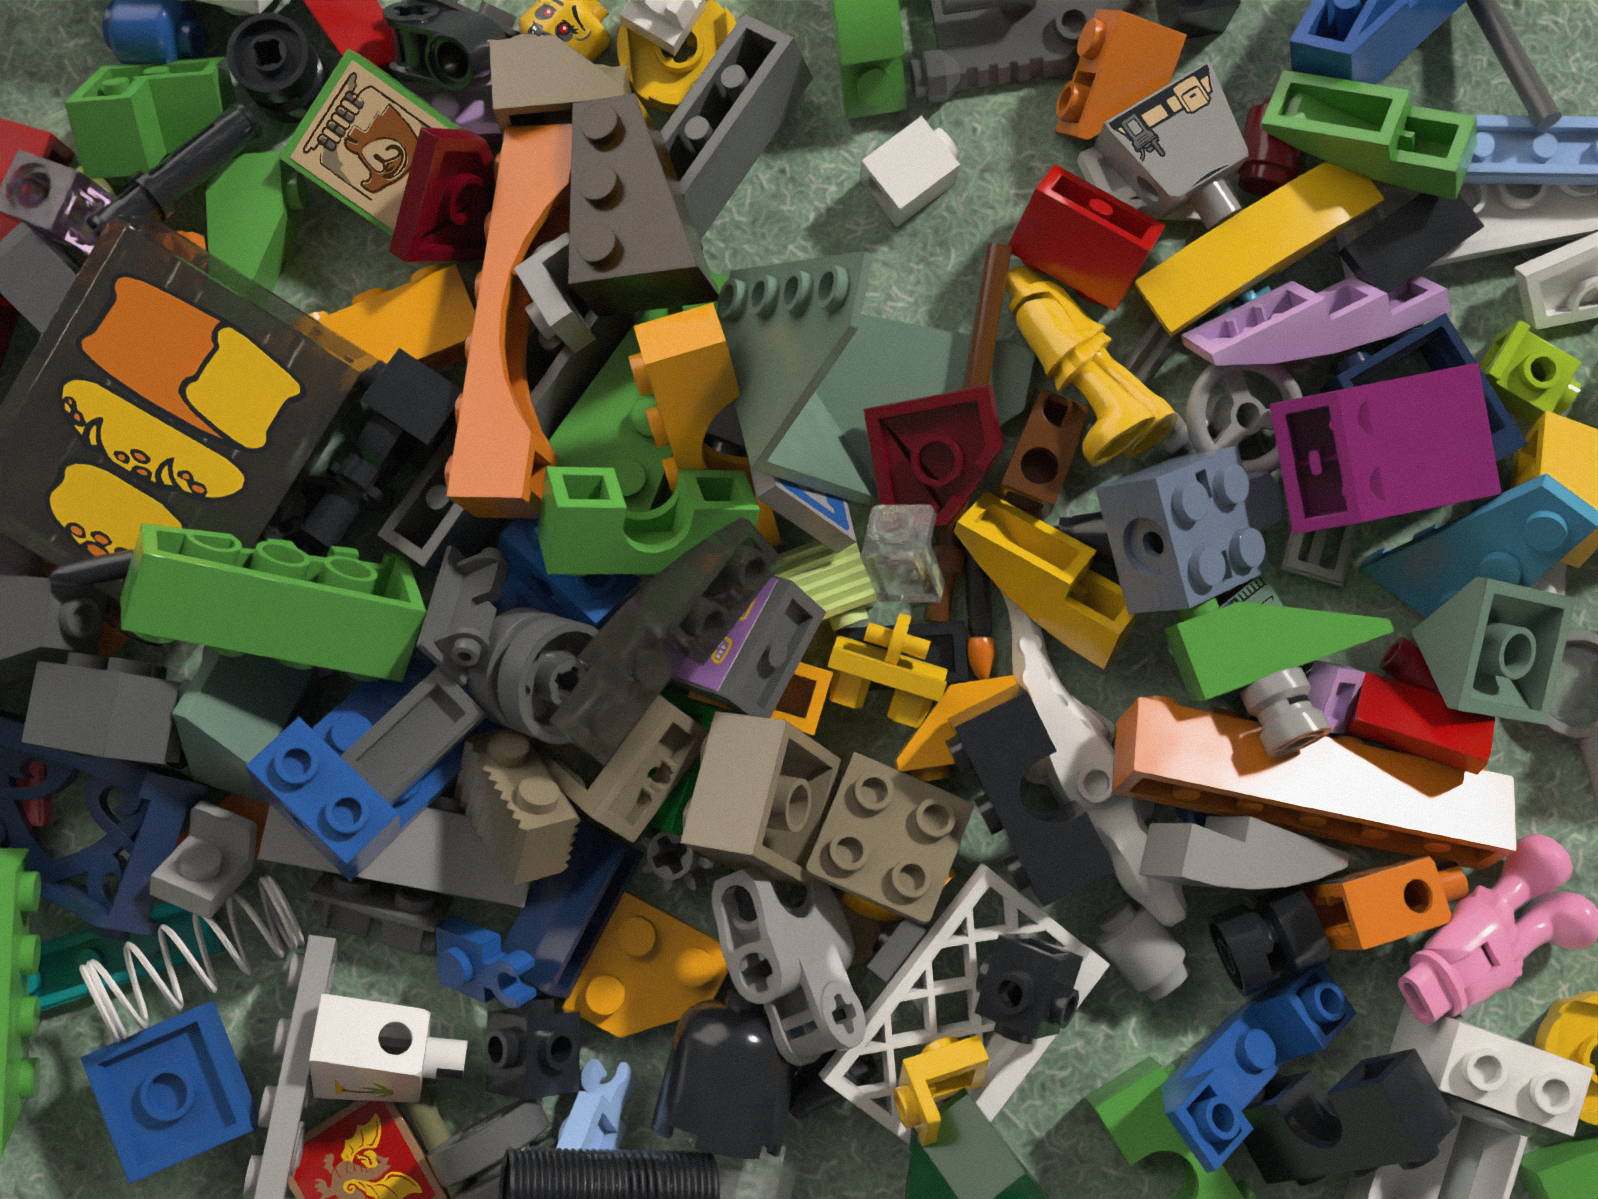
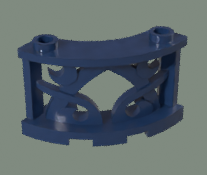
[0,709,209,941]

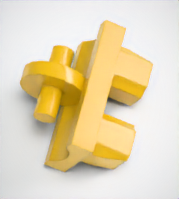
[827,612,948,728]

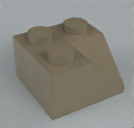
[489,34,632,138]
[680,711,841,887]

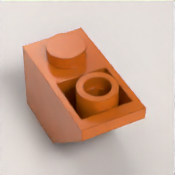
[1054,9,1187,140]

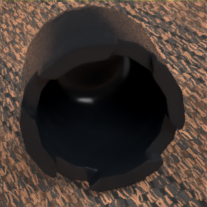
[651,989,796,1160]

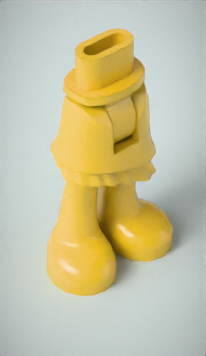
[1005,266,1178,467]

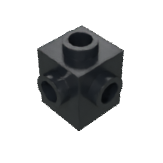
[974,933,1083,1044]
[484,995,582,1100]

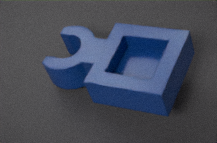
[435,916,536,1008]

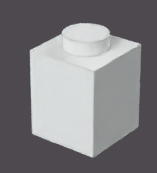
[859,116,960,227]

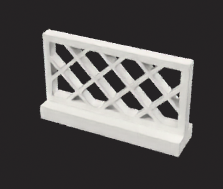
[819,863,1110,1145]

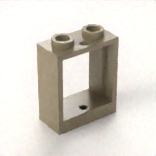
[526,661,710,843]

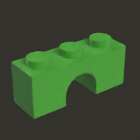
[537,466,760,577]
[1085,1056,1258,1199]

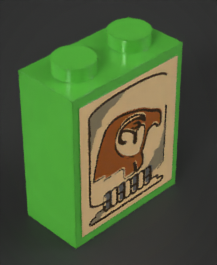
[279,49,466,237]

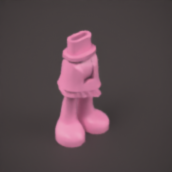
[1398,834,1598,1025]

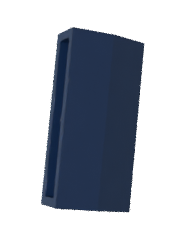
[501,818,644,999]

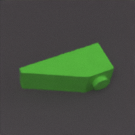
[205,151,308,337]
[1163,597,1395,703]

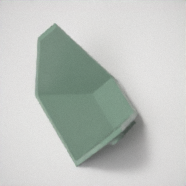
[717,251,1040,510]

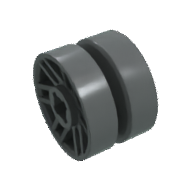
[467,607,617,745]
[426,1098,558,1199]

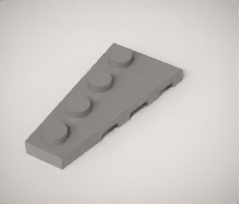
[243,935,339,1199]

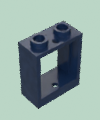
[1319,313,1528,517]

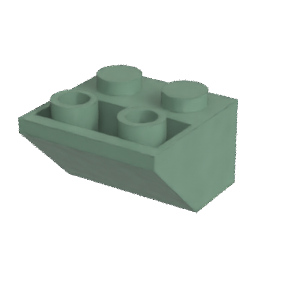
[172,645,322,804]

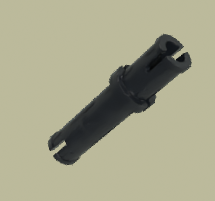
[86,102,263,253]

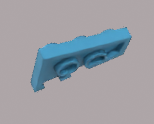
[1360,473,1598,618]

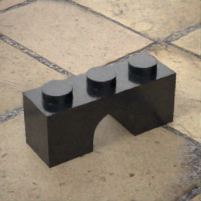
[944,684,1116,907]
[1242,1048,1458,1186]

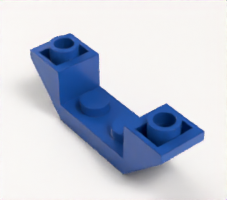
[1161,965,1357,1173]

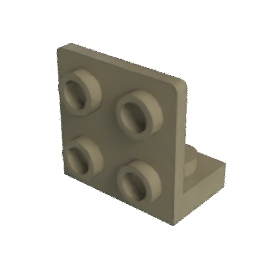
[805,752,975,925]

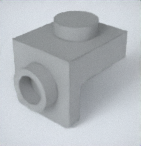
[514,232,596,353]

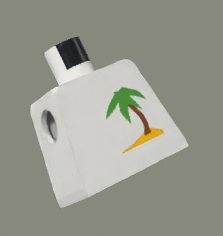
[309,994,468,1103]

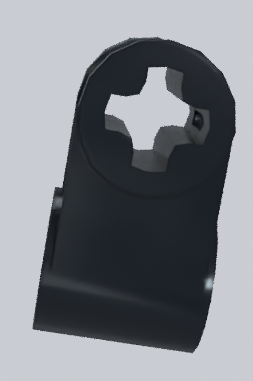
[382,1,506,91]

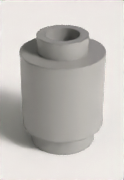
[1095,900,1191,1001]

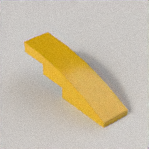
[1135,162,1385,337]

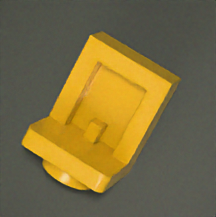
[893,1035,989,1146]

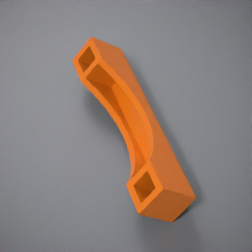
[445,124,572,519]

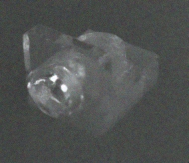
[860,505,945,602]

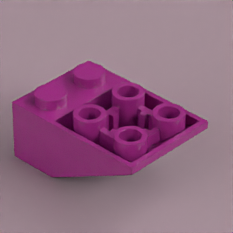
[1269,363,1502,534]

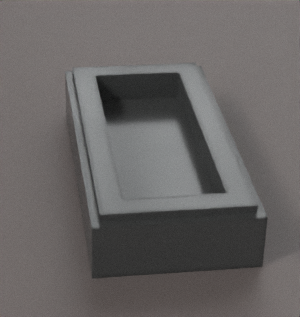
[340,666,488,806]

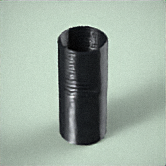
[498,1147,720,1199]

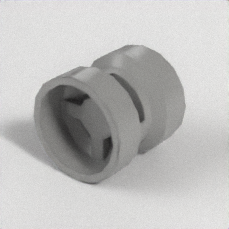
[1240,667,1331,757]

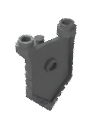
[910,0,1140,103]

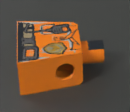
[1299,856,1468,950]

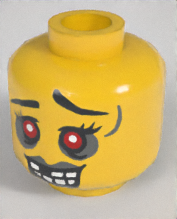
[518,0,610,63]

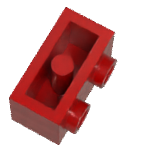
[1008,164,1166,311]

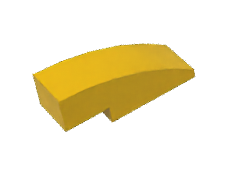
[954,491,1139,670]

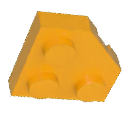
[563,890,729,1038]

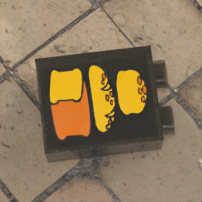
[0,215,379,647]

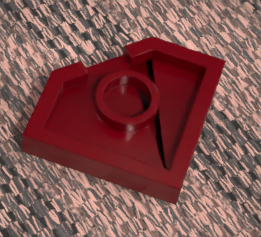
[389,127,496,263]
[863,385,1004,535]

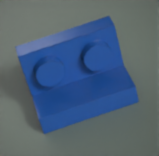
[80,1000,259,1184]

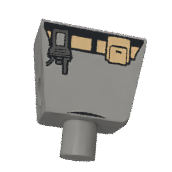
[1094,61,1249,231]

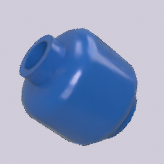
[102,0,206,65]

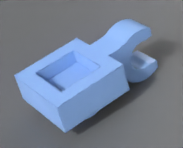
[556,1058,637,1151]

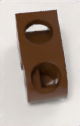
[994,388,1089,521]

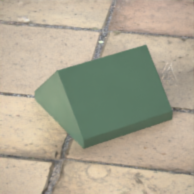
[1411,576,1576,725]

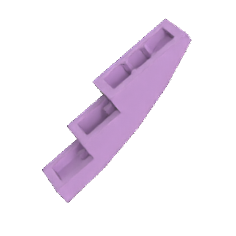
[1181,275,1451,366]

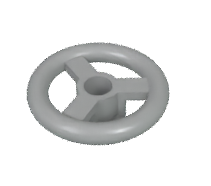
[1186,363,1302,474]

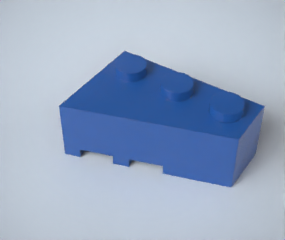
[1289,0,1467,84]

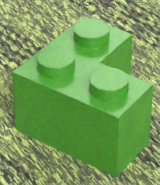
[64,56,236,185]

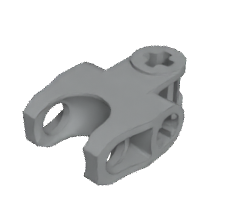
[712,866,866,1066]

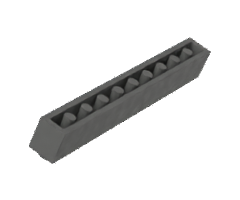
[377,13,813,576]

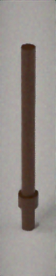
[923,243,1012,622]

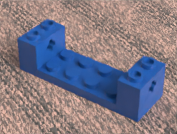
[245,518,642,882]

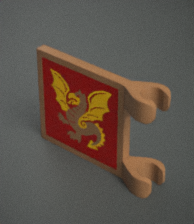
[287,1100,451,1199]

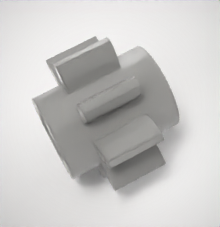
[640,830,722,892]

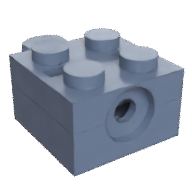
[1095,446,1283,614]

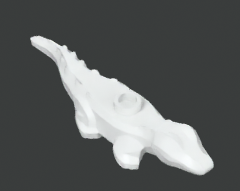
[996,585,1187,927]

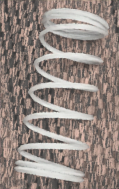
[79,873,305,1043]

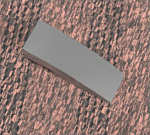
[1139,816,1350,889]

